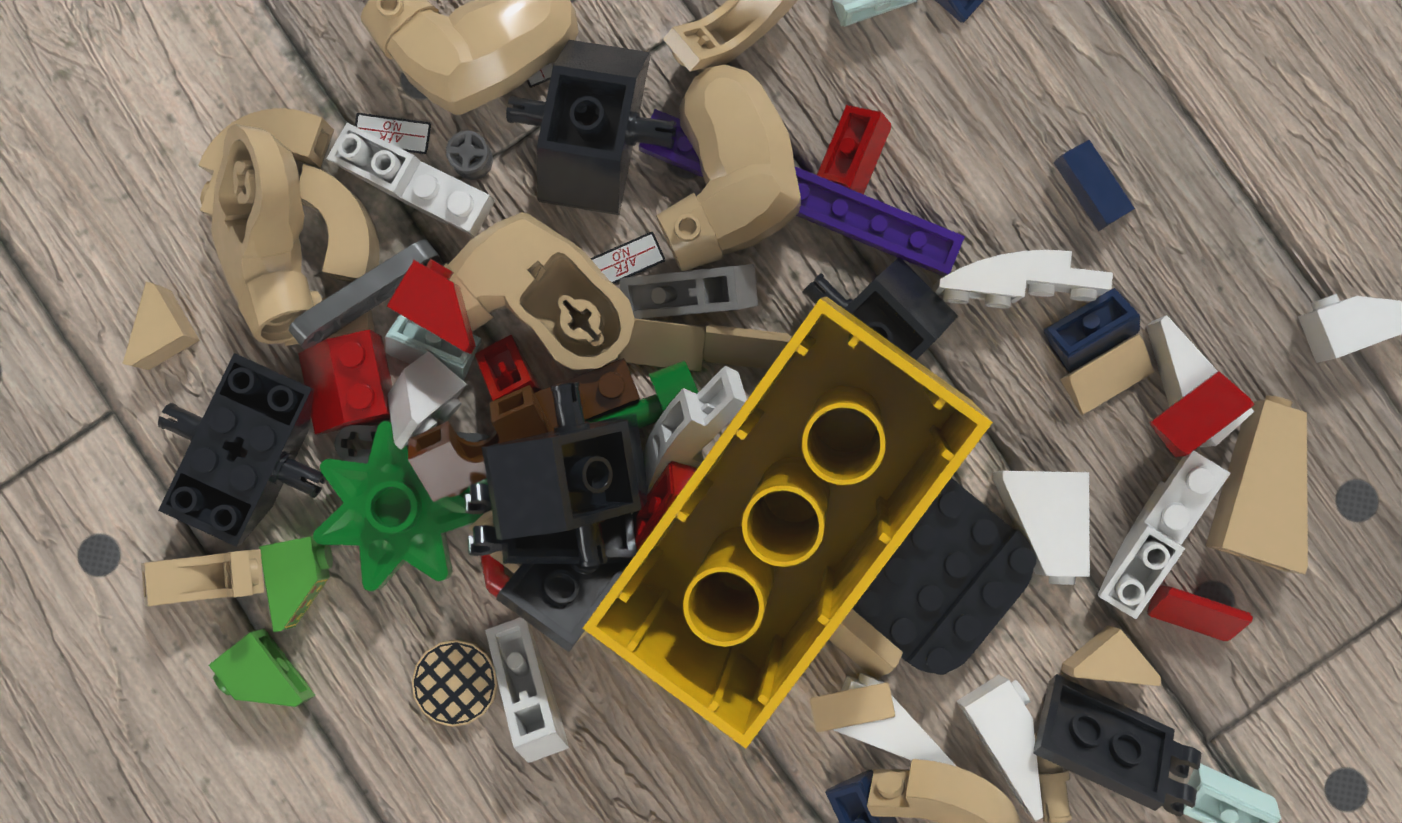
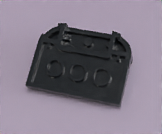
[852,478,1036,675]

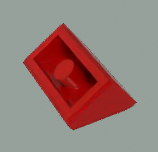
[817,105,892,194]
[1149,371,1255,457]
[634,461,697,549]
[1147,585,1253,641]

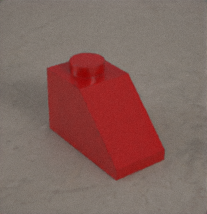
[387,259,476,354]

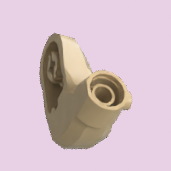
[361,0,579,115]
[656,65,801,271]
[211,124,322,344]
[444,212,635,370]

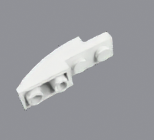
[326,123,496,237]
[932,250,1113,308]
[643,366,747,495]
[1098,451,1231,619]

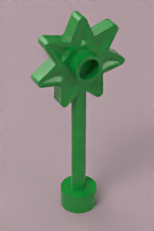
[313,360,698,591]

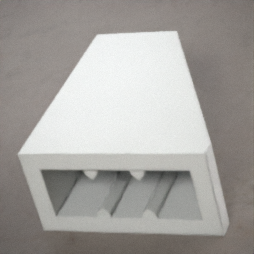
[993,471,1090,585]

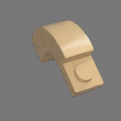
[663,0,798,74]
[198,108,334,218]
[299,164,380,282]
[141,549,264,606]
[867,759,1021,823]

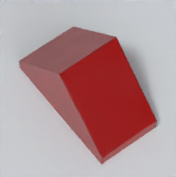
[475,335,542,401]

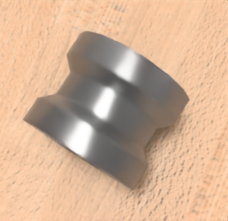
[446,130,493,180]

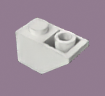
[387,351,467,450]

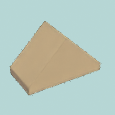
[123,281,200,370]
[1061,625,1161,686]

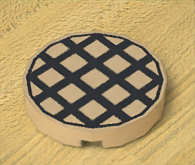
[412,639,498,727]

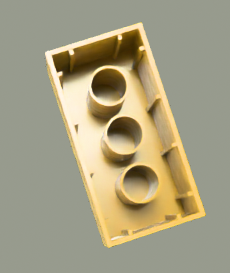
[582,297,993,749]

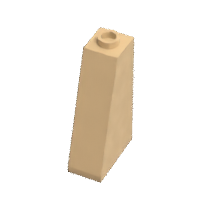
[1206,395,1308,574]

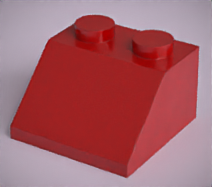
[298,329,393,435]

